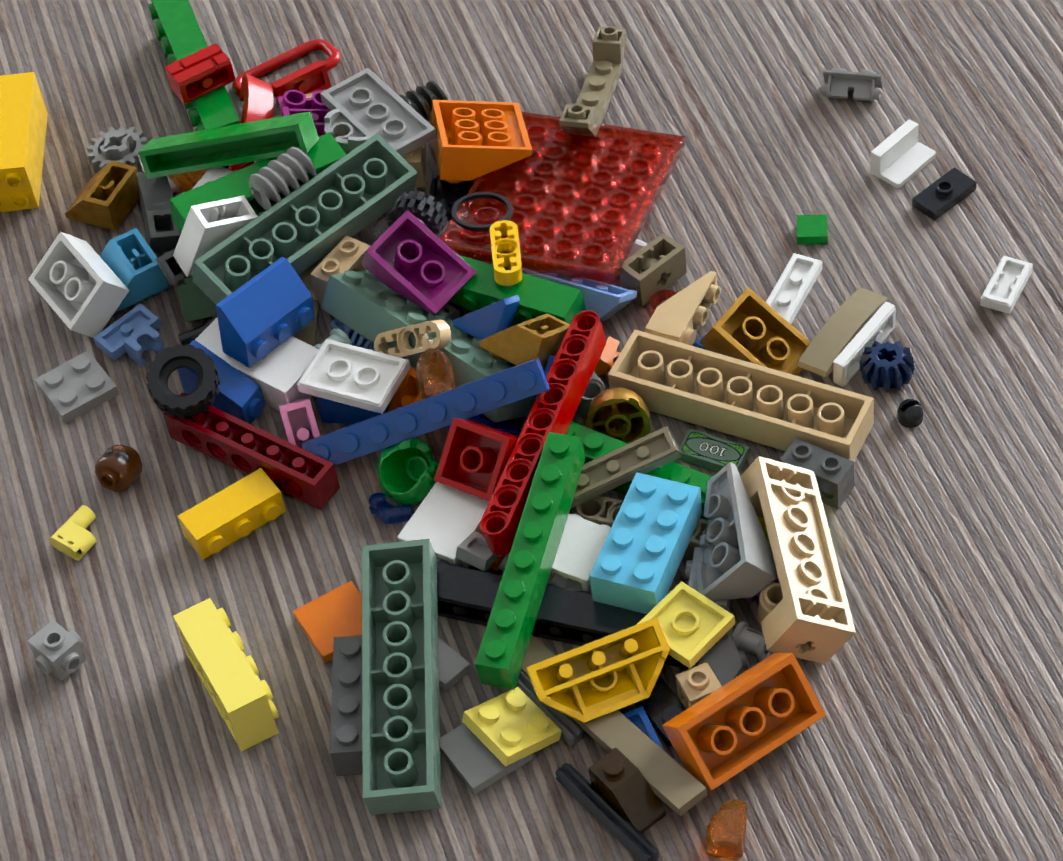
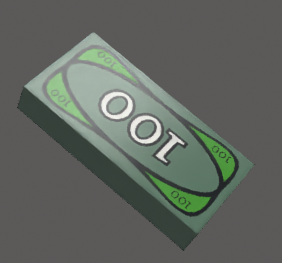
[678,429,750,473]

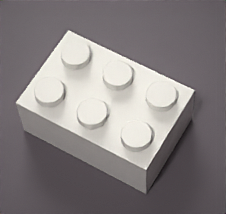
[28,231,130,338]

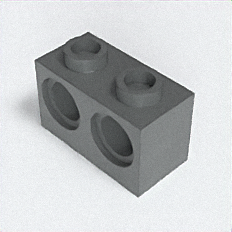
[779,437,855,509]

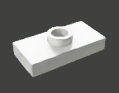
[980,255,1033,314]

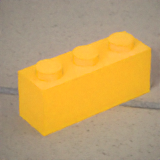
[178,468,286,560]

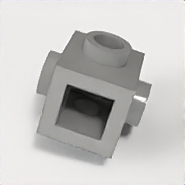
[28,620,86,681]

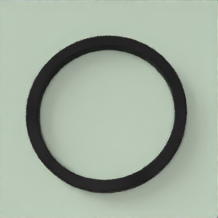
[451,192,513,231]

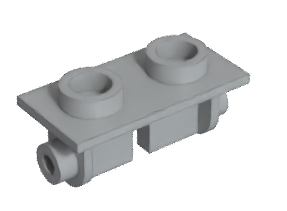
[821,68,883,102]

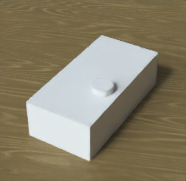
[195,317,319,411]

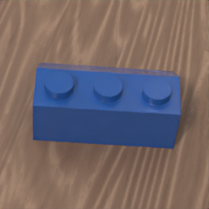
[216,257,315,368]

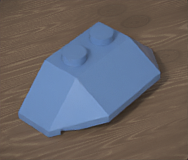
[522,263,637,322]

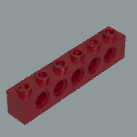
[163,392,340,510]

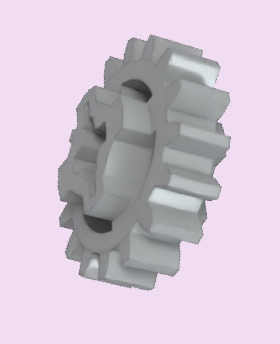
[87,125,148,173]

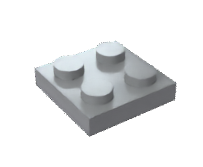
[34,350,119,424]

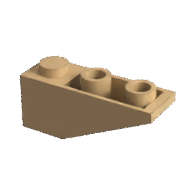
[645,271,721,346]

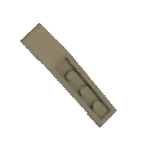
[559,26,627,137]

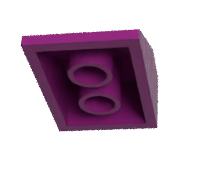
[361,210,477,316]

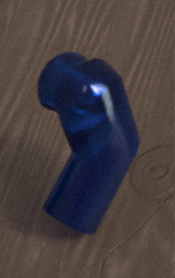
[369,493,414,524]

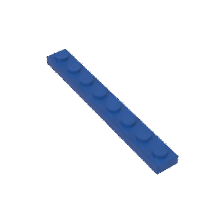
[301,358,550,466]

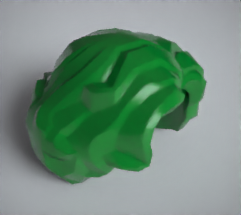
[377,438,439,506]

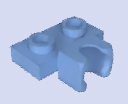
[93,303,164,366]

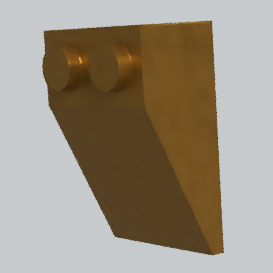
[699,287,811,376]

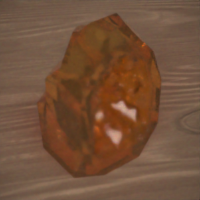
[416,348,456,400]
[705,799,747,860]

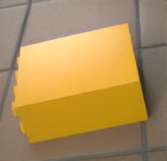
[0,72,48,212]

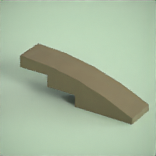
[797,287,888,377]

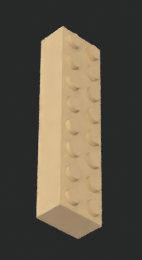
[608,329,874,462]

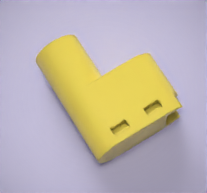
[49,505,97,561]

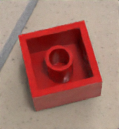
[434,418,519,501]

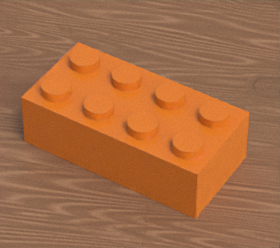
[662,652,826,791]

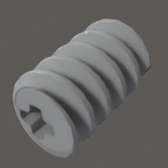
[249,147,316,210]

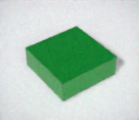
[797,214,828,245]

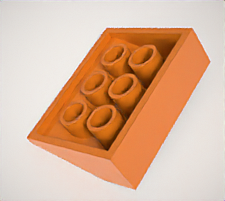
[431,100,532,183]

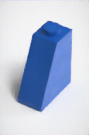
[177,340,265,424]

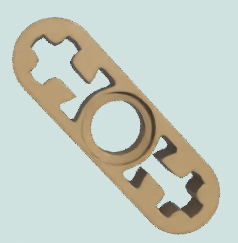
[374,320,451,358]

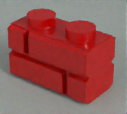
[165,43,235,105]

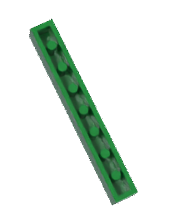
[475,432,586,690]

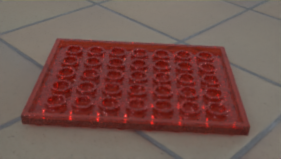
[440,112,685,283]

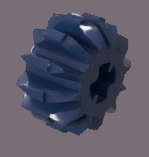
[860,338,915,393]

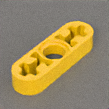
[490,220,522,286]

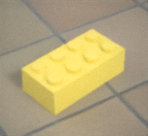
[173,598,279,752]

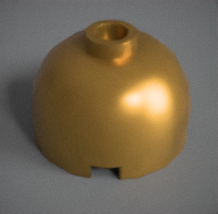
[586,387,650,444]

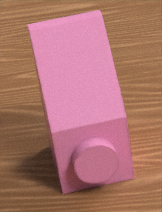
[278,397,320,449]

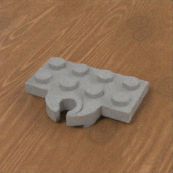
[320,68,436,156]

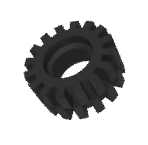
[387,191,447,238]

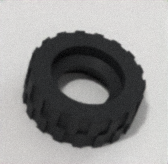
[146,344,220,419]

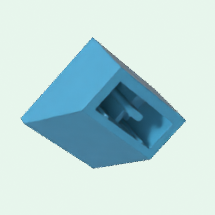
[100,228,169,313]

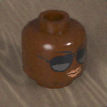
[95,445,142,492]

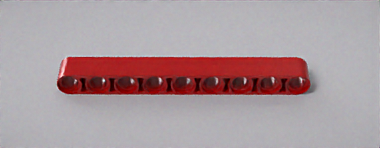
[480,310,607,555]

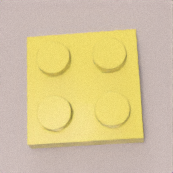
[636,581,735,669]
[462,687,562,767]

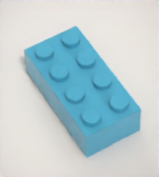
[589,472,702,614]

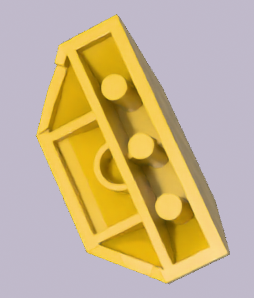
[526,617,670,724]

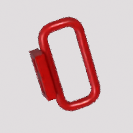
[232,39,341,102]

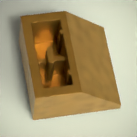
[65,161,140,231]
[479,313,570,368]

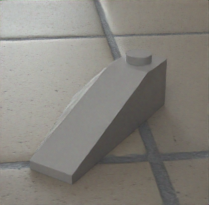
[696,462,777,601]

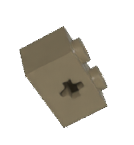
[619,232,687,306]

